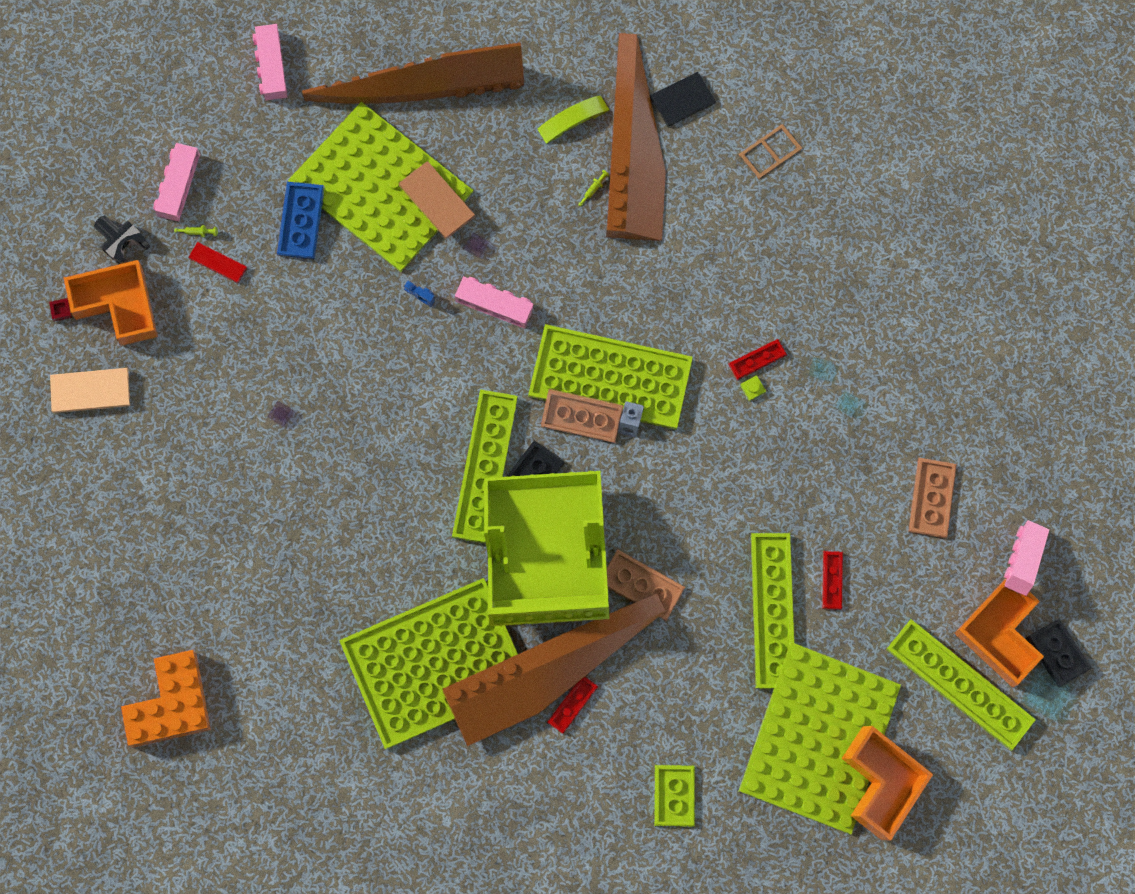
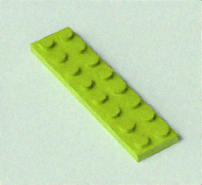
[452,389,518,544]
[751,533,794,689]
[886,619,1036,751]

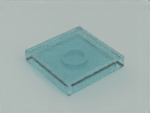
[1020,667,1074,721]

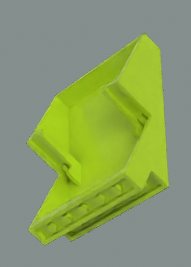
[484,471,610,626]

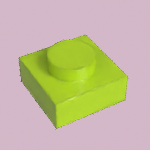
[740,375,766,401]

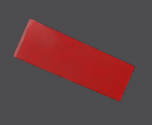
[188,242,247,284]
[728,339,787,380]
[822,551,843,610]
[547,677,598,734]

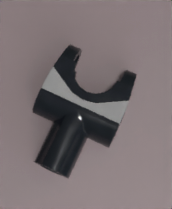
[94,215,150,264]

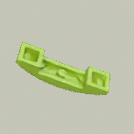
[537,95,610,144]

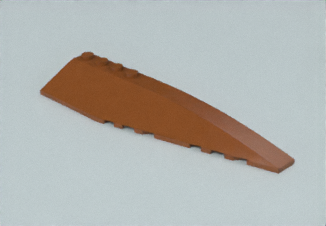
[606,33,666,241]
[302,42,524,104]
[442,594,665,747]

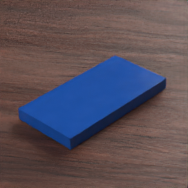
[277,182,325,259]

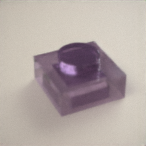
[463,233,489,259]
[267,401,294,427]

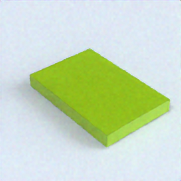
[654,765,695,827]

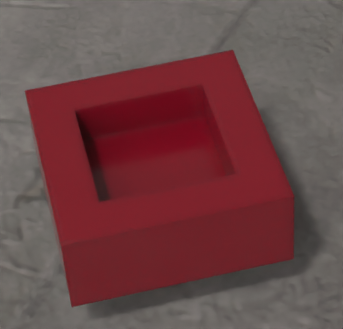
[49,298,73,322]

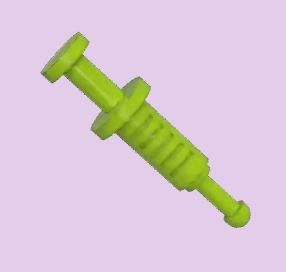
[578,170,610,207]
[174,225,218,237]

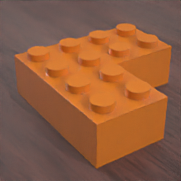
[64,260,158,346]
[954,578,1044,688]
[121,650,211,748]
[842,726,933,841]

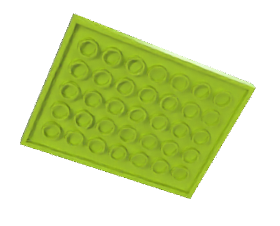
[288,102,473,272]
[339,578,518,750]
[738,642,901,835]

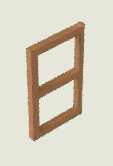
[739,124,802,179]

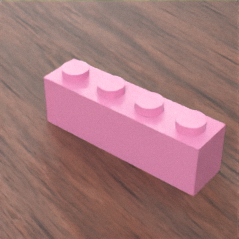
[253,24,287,100]
[153,143,200,222]
[455,276,533,329]
[1004,520,1049,596]

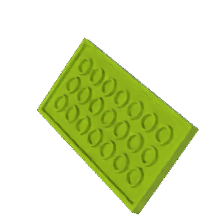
[528,324,693,430]

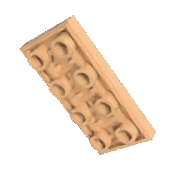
[50,368,130,413]

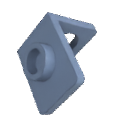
[618,402,644,438]

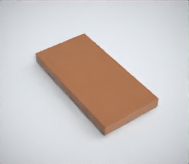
[399,161,475,239]
[541,389,624,443]
[908,458,957,539]
[607,549,685,621]

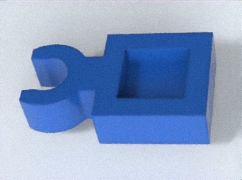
[404,281,435,307]

